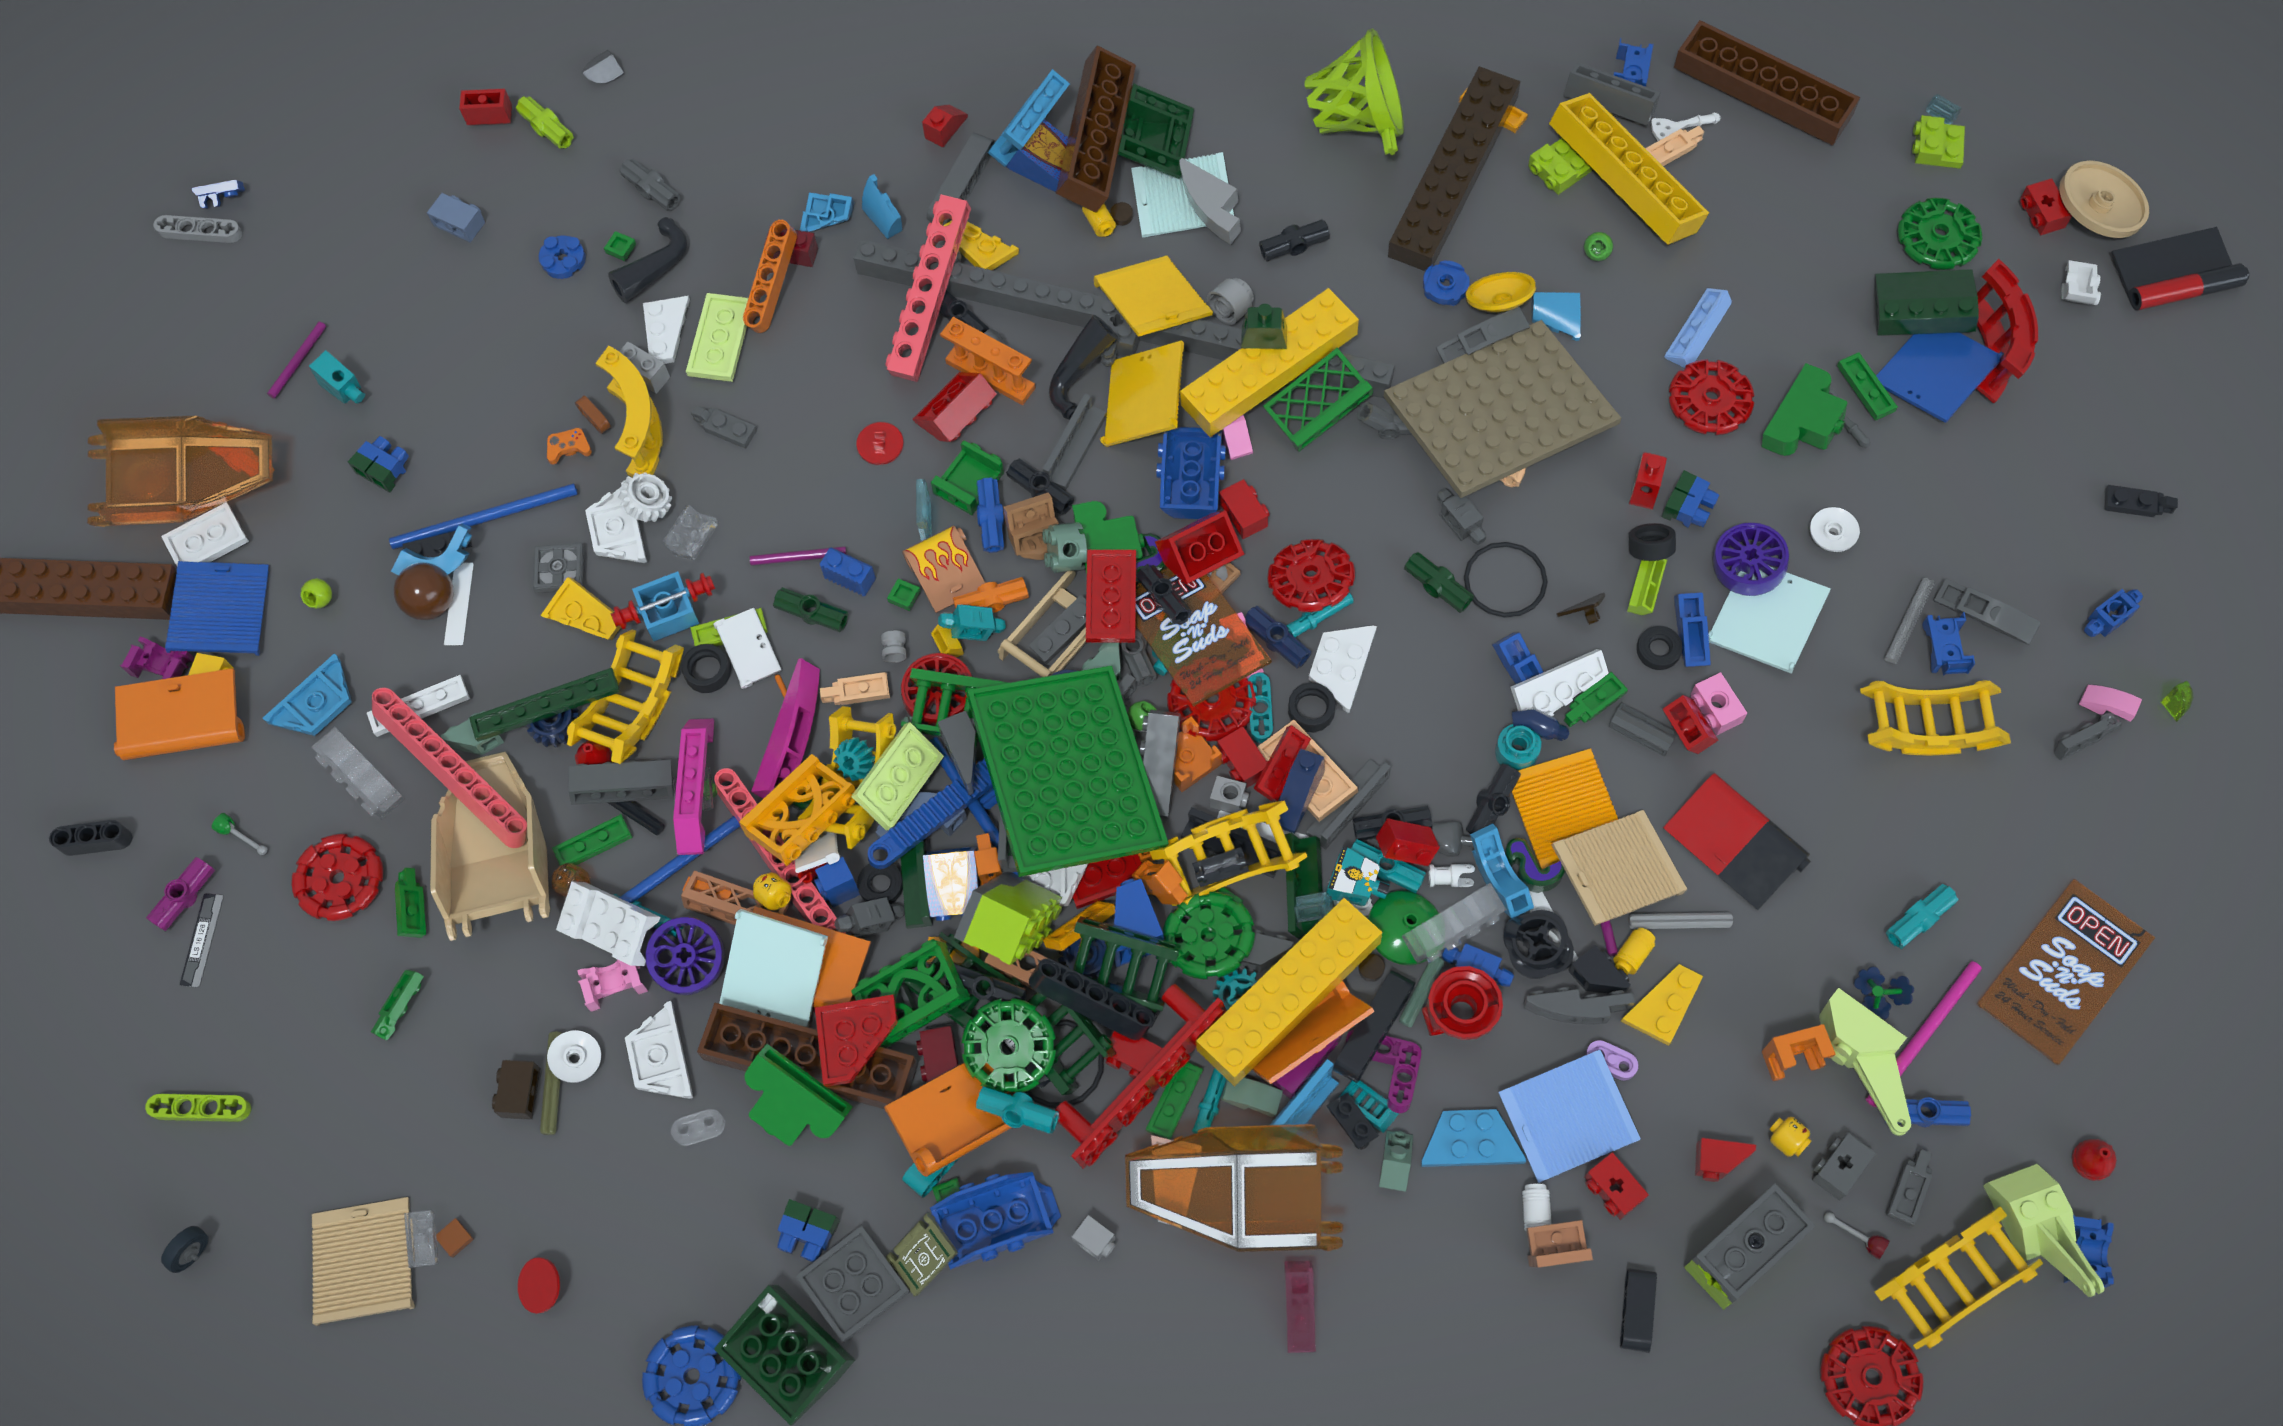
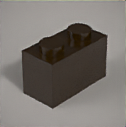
[492,1060,540,1120]

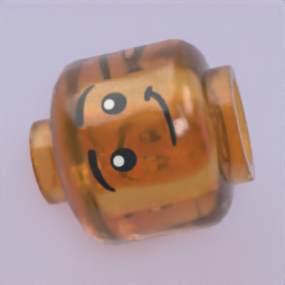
[552,863,591,897]

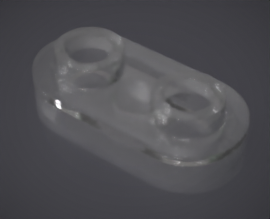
[671,1109,725,1146]

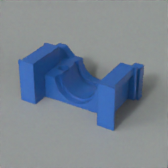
[1614,38,1653,87]
[1922,612,1975,676]
[2064,1215,2114,1288]

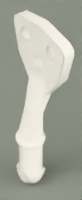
[1650,113,1721,141]

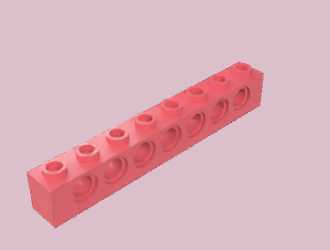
[886,194,971,382]

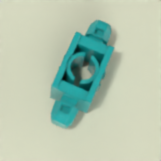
[938,604,1006,641]

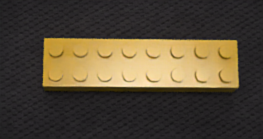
[1549,93,1709,245]
[1180,288,1359,438]
[1196,898,1383,1087]

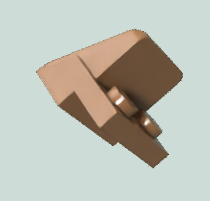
[1003,492,1059,560]

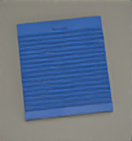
[1876,332,2004,423]
[165,561,269,656]

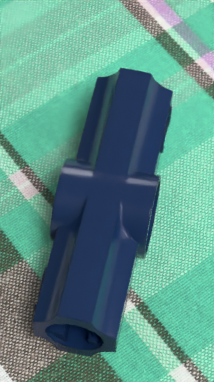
[1244,606,1311,669]

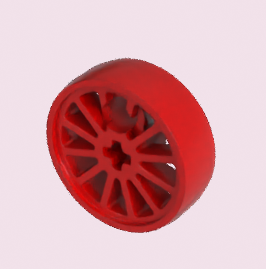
[901,653,973,726]

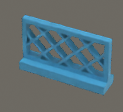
[1251,1059,1339,1154]

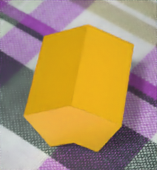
[931,624,964,658]

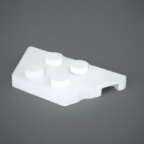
[585,480,647,563]
[1309,625,1377,713]
[1002,864,1088,907]
[625,1001,694,1099]

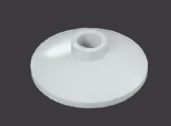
[1810,507,1860,552]
[547,1030,601,1083]

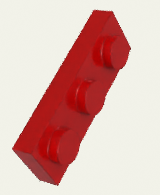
[1253,725,1311,802]

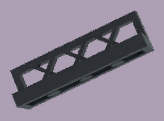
[1181,807,1282,879]

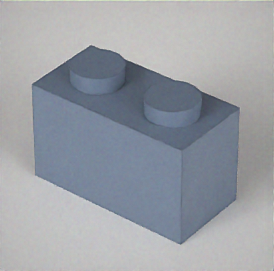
[427,193,485,243]

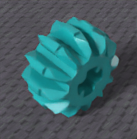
[833,737,875,781]

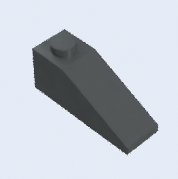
[938,710,978,795]

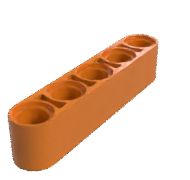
[743,220,797,333]

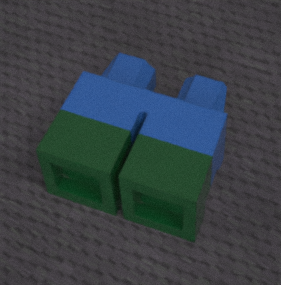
[348,436,409,493]
[1661,470,1719,528]
[777,1199,840,1262]

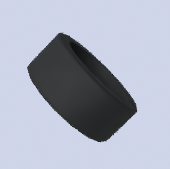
[1629,523,1676,561]
[681,644,731,693]
[1288,682,1336,733]

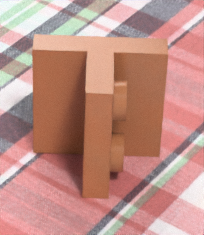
[1526,1220,1593,1268]

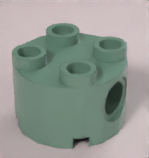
[1042,522,1087,573]

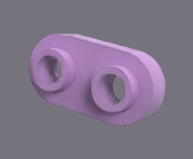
[1585,1040,1638,1080]

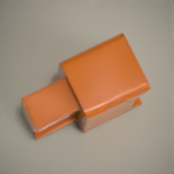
[974,833,1003,885]
[1132,860,1188,905]

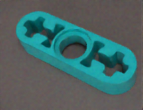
[1248,672,1273,743]

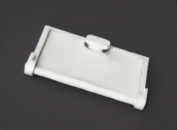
[713,608,782,689]
[795,831,840,873]

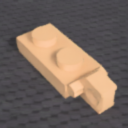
[1645,126,1704,166]
[820,672,890,705]

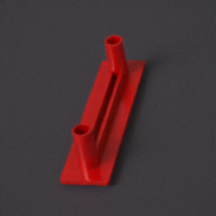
[1055,984,1227,1169]

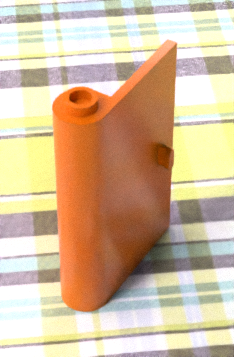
[114,668,245,760]
[753,906,871,1008]
[1252,981,1375,1084]
[884,1063,1015,1177]

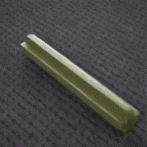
[540,1032,562,1135]

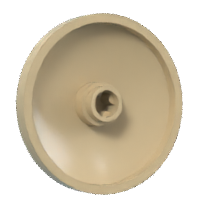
[2059,161,2149,238]

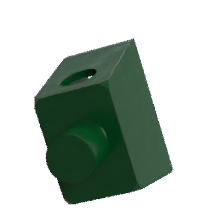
[1241,304,1287,349]

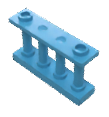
[988,69,1070,167]

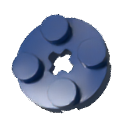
[539,235,586,279]
[1423,261,1470,306]

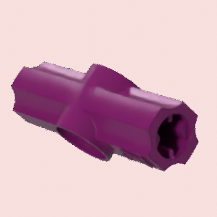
[146,857,215,932]

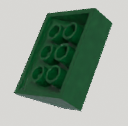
[1875,269,1979,336]
[714,1285,855,1426]

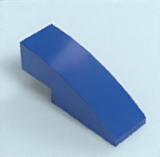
[1674,593,1711,667]
[1492,632,1543,684]

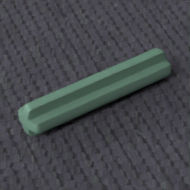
[1399,956,1444,1027]

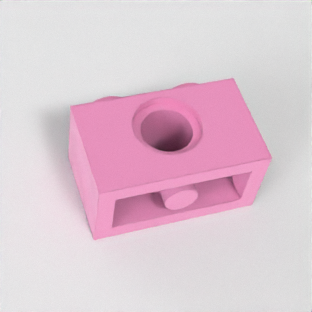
[1690,672,1748,735]

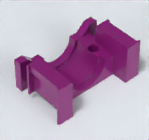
[120,636,195,679]

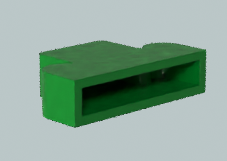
[1761,363,1847,456]
[1072,501,1145,575]
[745,1044,853,1146]

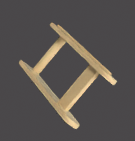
[998,571,1086,677]

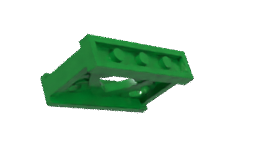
[851,939,971,1048]

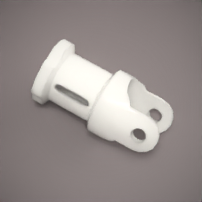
[1428,864,1475,887]

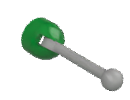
[212,813,268,855]

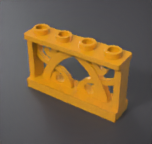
[739,754,856,866]

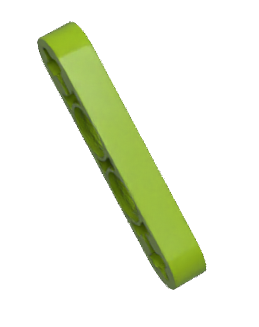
[145,1094,251,1122]

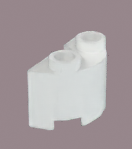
[2061,260,2101,306]

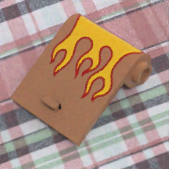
[902,525,985,613]

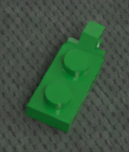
[1563,672,1628,727]
[395,867,426,938]
[371,970,424,1040]

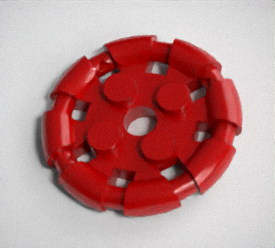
[1669,359,1755,435]
[1267,539,1355,612]
[1167,658,1256,742]
[291,834,383,921]
[1820,1326,1923,1426]

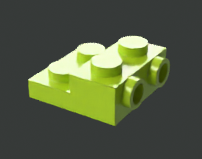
[1912,115,1965,169]
[1528,138,1593,195]

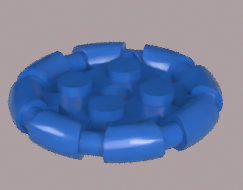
[642,1325,741,1426]

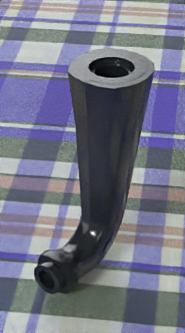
[608,217,687,303]
[1049,315,1119,420]

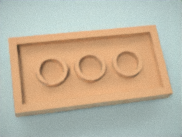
[1257,720,1358,822]

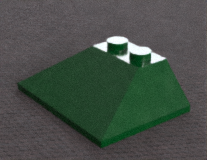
[1118,83,1194,179]

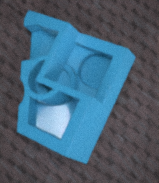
[862,174,902,239]
[800,192,854,232]
[1531,292,1581,341]

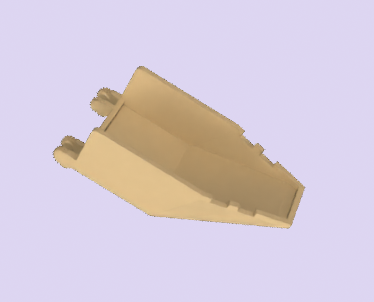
[430,752,550,941]

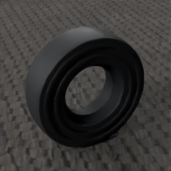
[1637,626,1682,670]
[857,860,903,905]

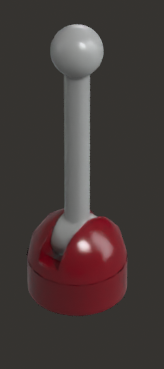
[1824,1212,1890,1260]

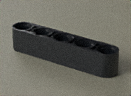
[1029,959,1155,1040]
[1333,970,1416,1083]

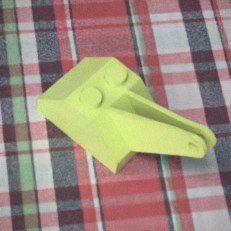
[1819,988,1911,1136]
[1983,1164,2104,1297]

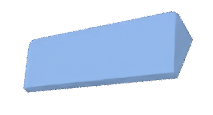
[1664,288,1732,368]

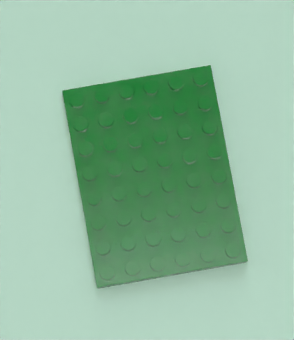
[966,666,1169,877]

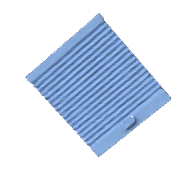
[1498,1050,1641,1183]

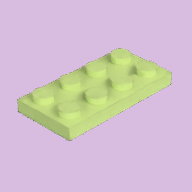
[686,293,748,382]
[851,722,944,831]

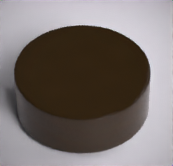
[1110,202,1133,226]
[1358,954,1385,982]

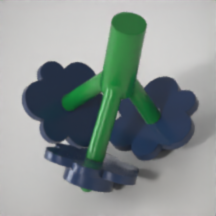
[1854,966,1914,1020]

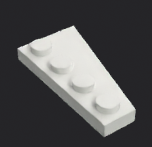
[1510,649,1608,716]

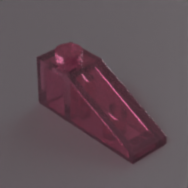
[1284,1261,1316,1353]

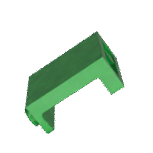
[931,440,1004,516]

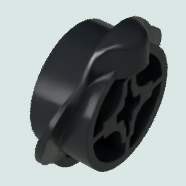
[1503,910,1574,979]

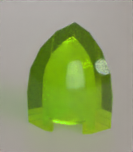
[2161,681,2194,722]

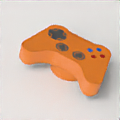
[547,428,592,465]

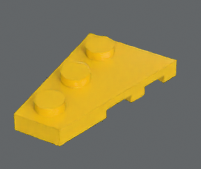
[943,220,1019,270]
[540,577,621,640]
[1621,964,1703,1046]

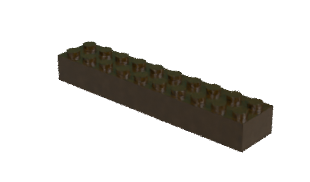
[1388,66,1521,271]

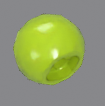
[301,578,332,609]

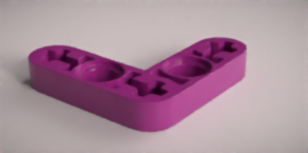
[1345,1030,1422,1113]

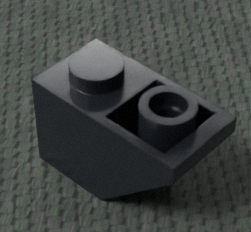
[1569,945,1631,994]

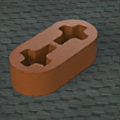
[575,395,611,434]

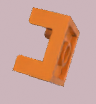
[1174,716,1222,792]
[1762,1024,1836,1081]

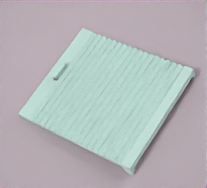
[1131,152,1234,238]
[1708,560,1831,674]
[719,909,828,1027]

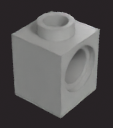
[1210,776,1250,813]
[1072,1215,1116,1261]

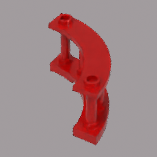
[1976,259,2038,403]

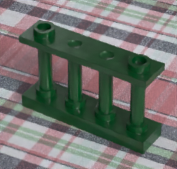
[1073,916,1181,1012]
[904,932,1024,1032]
[1003,992,1117,1096]

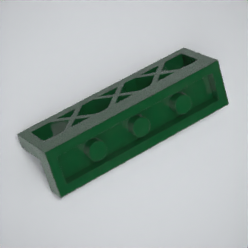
[1285,833,1323,940]
[901,839,932,929]

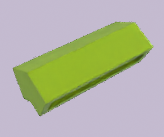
[1627,559,1667,615]

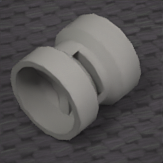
[881,630,907,663]

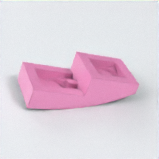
[2079,685,2142,722]

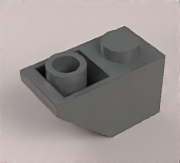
[1240,929,1293,972]

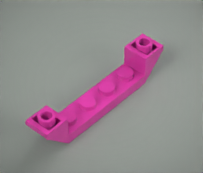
[673,718,714,855]

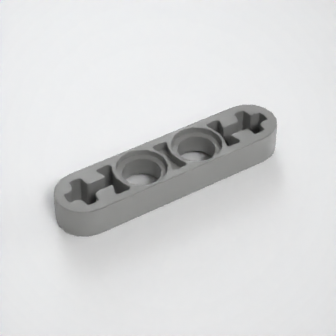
[153,215,242,243]

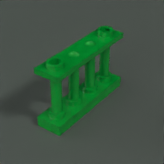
[901,668,1009,746]

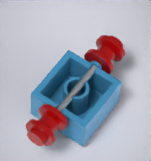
[611,571,715,641]

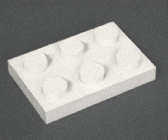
[161,502,249,566]

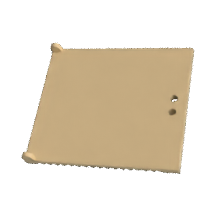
[1552,810,1687,926]
[312,1197,415,1326]

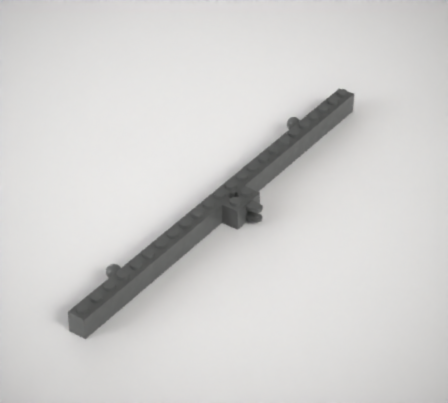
[854,240,1394,399]

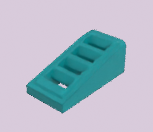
[1339,1080,1399,1133]

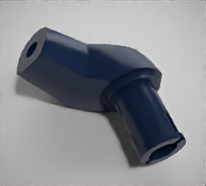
[1512,709,1569,741]

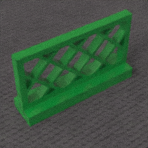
[1263,348,1373,452]

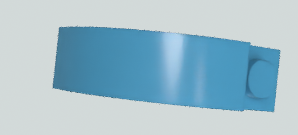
[391,523,472,575]
[1470,824,1534,919]

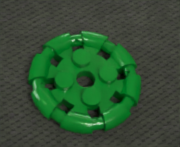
[1898,198,1982,270]
[1163,891,1255,980]
[961,998,1056,1093]

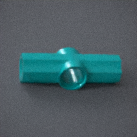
[1351,839,1426,894]
[1886,884,1959,949]
[976,1086,1059,1134]

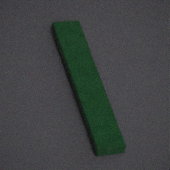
[469,667,620,742]

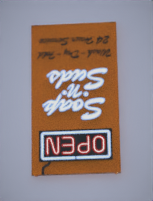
[1136,568,1272,707]
[1977,879,2155,1065]

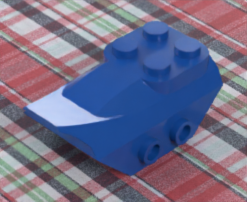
[1156,427,1226,519]
[930,1172,1061,1270]

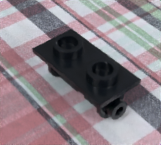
[1192,847,1249,887]
[1327,1092,1379,1150]

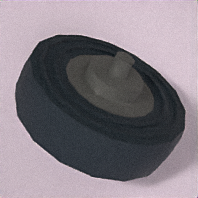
[161,1226,208,1273]

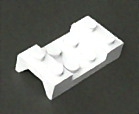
[556,881,660,966]

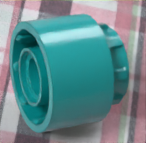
[1495,724,1541,771]

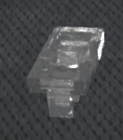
[404,1210,439,1268]

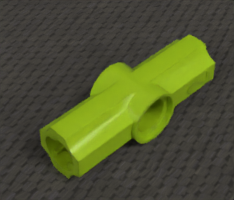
[516,96,574,149]

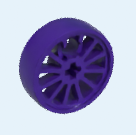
[1713,523,1789,596]
[645,917,725,995]

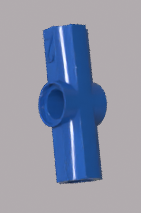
[977,478,1004,553]
[1884,1097,1971,1127]

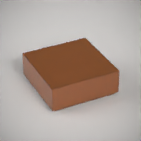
[434,1218,474,1258]

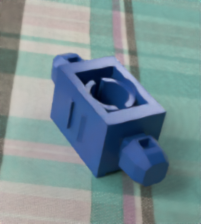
[2084,589,2143,637]
[1442,943,1514,987]

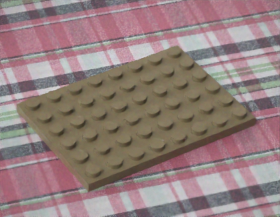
[1383,320,1621,498]

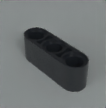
[49,820,133,856]
[1620,1268,1657,1353]

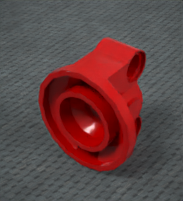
[1422,966,1503,1040]

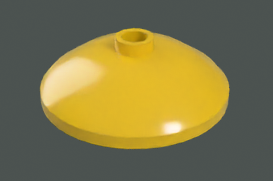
[1466,272,1536,313]

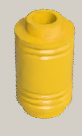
[1082,204,1116,237]
[1613,927,1656,975]

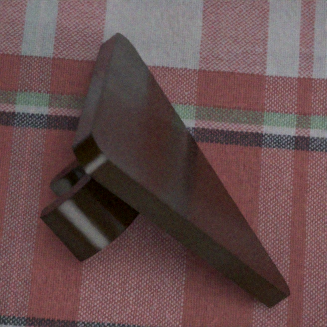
[1556,593,1605,625]

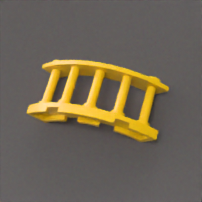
[595,345,663,477]
[567,629,684,764]
[1860,680,2011,756]
[798,706,896,849]
[1150,801,1307,906]
[1875,1206,2043,1350]

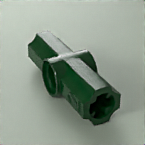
[1404,552,1474,613]
[773,587,849,632]

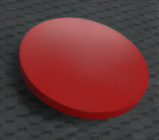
[856,422,904,465]
[518,1257,560,1313]

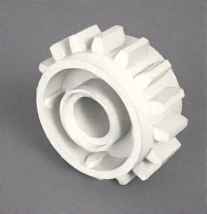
[618,473,672,522]

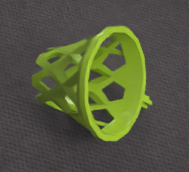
[1304,28,1404,155]

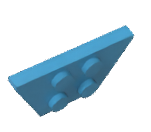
[263,653,352,736]
[1421,1109,1526,1167]

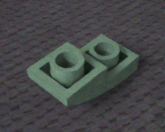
[1221,1078,1283,1117]

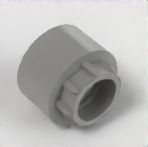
[1207,278,1254,325]

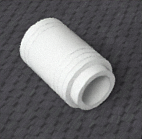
[1522,1184,1552,1231]

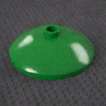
[1368,891,1444,965]

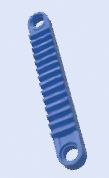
[868,758,993,869]

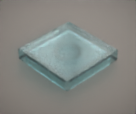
[916,479,931,541]

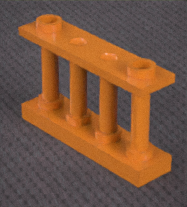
[940,317,1036,405]

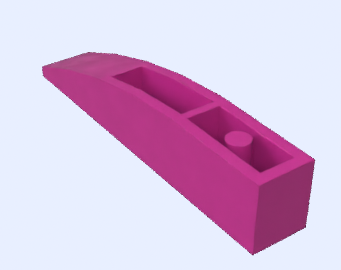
[751,658,820,799]

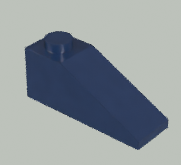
[1279,749,1325,834]

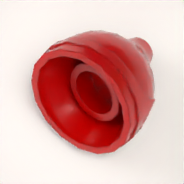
[575,740,614,765]
[2072,1139,2117,1181]

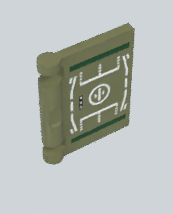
[886,1212,959,1296]

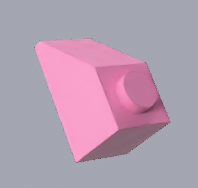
[1222,415,1253,460]

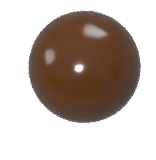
[394,562,454,620]

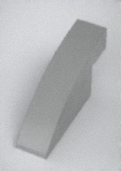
[1179,158,1241,245]

